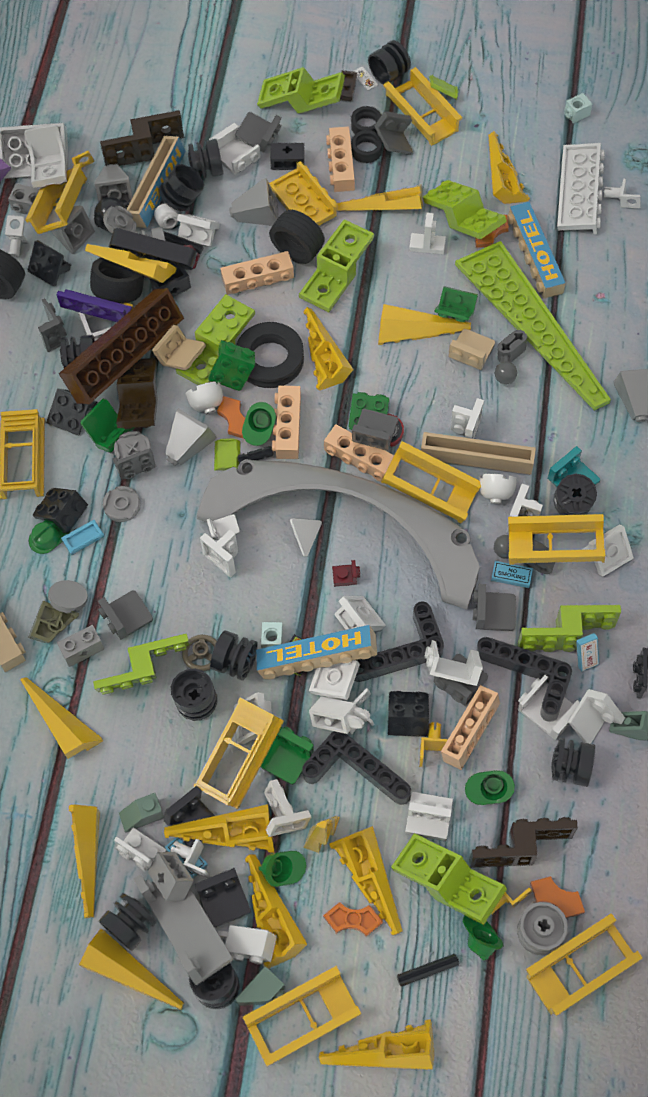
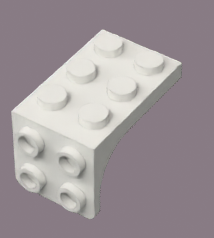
[25,124,67,188]

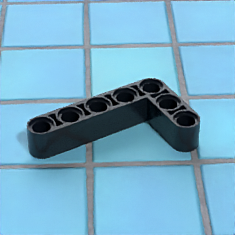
[109,228,197,270]
[354,601,444,682]
[477,637,572,722]
[302,731,411,805]

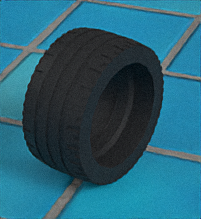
[269,209,325,264]
[0,249,25,299]
[90,257,144,304]

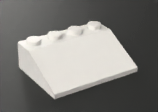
[0,123,68,179]

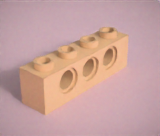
[326,127,355,192]
[220,251,294,295]
[272,386,301,459]
[324,424,399,482]
[441,685,500,770]

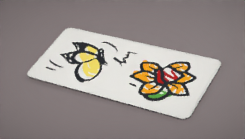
[352,67,378,90]

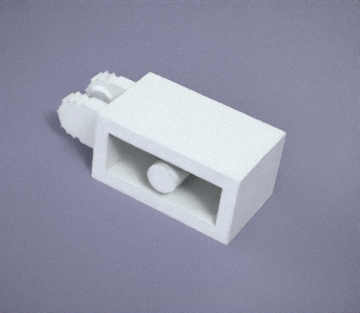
[309,696,370,734]
[217,925,277,964]

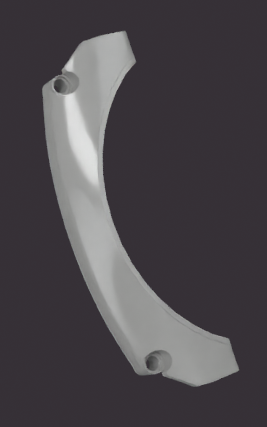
[197,459,480,610]

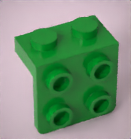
[434,286,478,322]
[208,340,255,391]
[348,392,390,430]
[81,399,135,453]
[261,726,314,785]

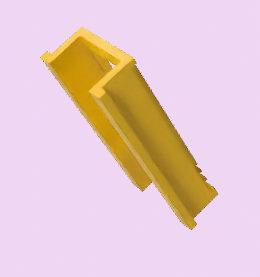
[383,67,462,146]
[25,163,87,234]
[0,409,45,500]
[381,441,481,524]
[508,514,605,565]
[193,698,284,809]
[526,913,642,1016]
[243,966,362,1067]

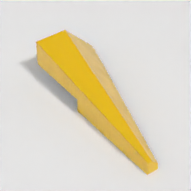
[488,131,530,204]
[337,184,423,211]
[85,244,176,283]
[303,816,340,853]
[329,826,402,935]
[79,929,184,1010]
[319,1019,434,1070]

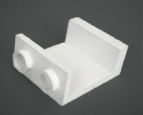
[209,123,261,175]
[424,640,483,686]
[518,675,580,740]

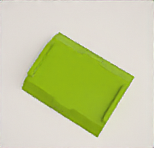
[429,75,458,99]
[214,438,241,471]

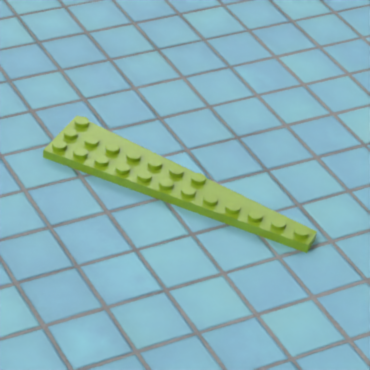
[455,241,611,410]

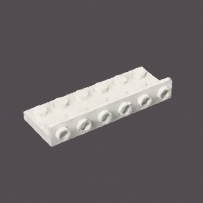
[557,143,605,235]

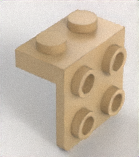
[152,325,206,370]
[448,329,495,370]

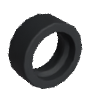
[351,106,382,134]
[351,130,383,163]

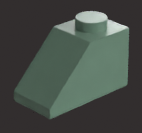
[609,711,648,740]
[119,793,164,833]
[235,966,285,1006]

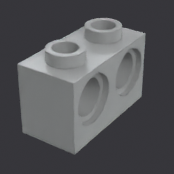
[8,184,39,214]

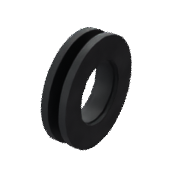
[236,322,304,388]

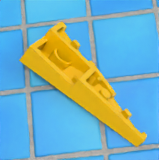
[378,304,471,345]
[304,307,354,390]
[20,677,103,759]
[68,804,100,919]
[164,804,274,853]
[245,854,307,969]

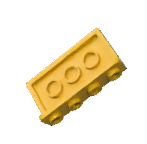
[269,161,338,226]

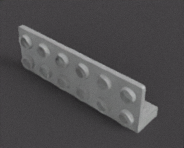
[133,874,233,985]

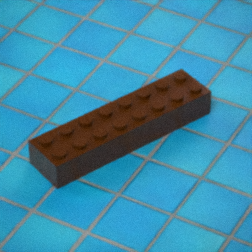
[58,288,185,404]

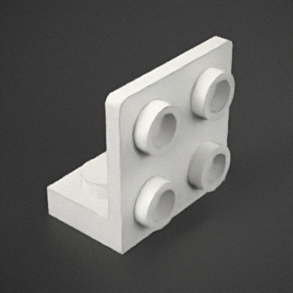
[568,689,625,744]
[114,828,168,872]

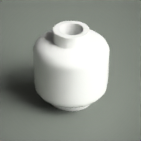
[154,203,178,229]

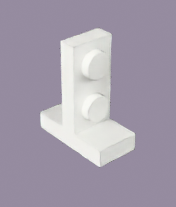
[409,213,446,255]
[264,779,311,837]

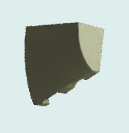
[28,601,79,643]

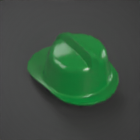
[242,402,276,446]
[28,520,71,554]
[465,770,515,805]
[259,851,306,887]
[463,915,504,961]

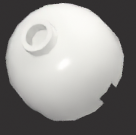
[186,382,223,414]
[479,474,517,504]

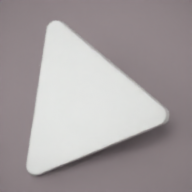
[290,518,322,556]

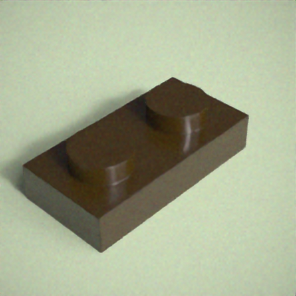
[340,70,358,102]

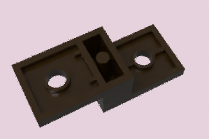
[100,110,184,166]
[117,358,158,429]
[469,817,578,868]

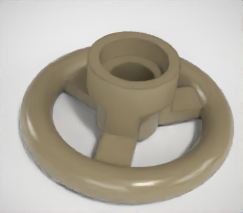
[182,634,217,671]

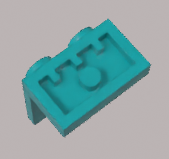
[547,446,600,498]

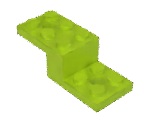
[257,67,345,114]
[422,180,507,239]
[299,219,374,312]
[176,294,255,386]
[518,605,621,652]
[93,633,190,695]
[391,833,507,925]

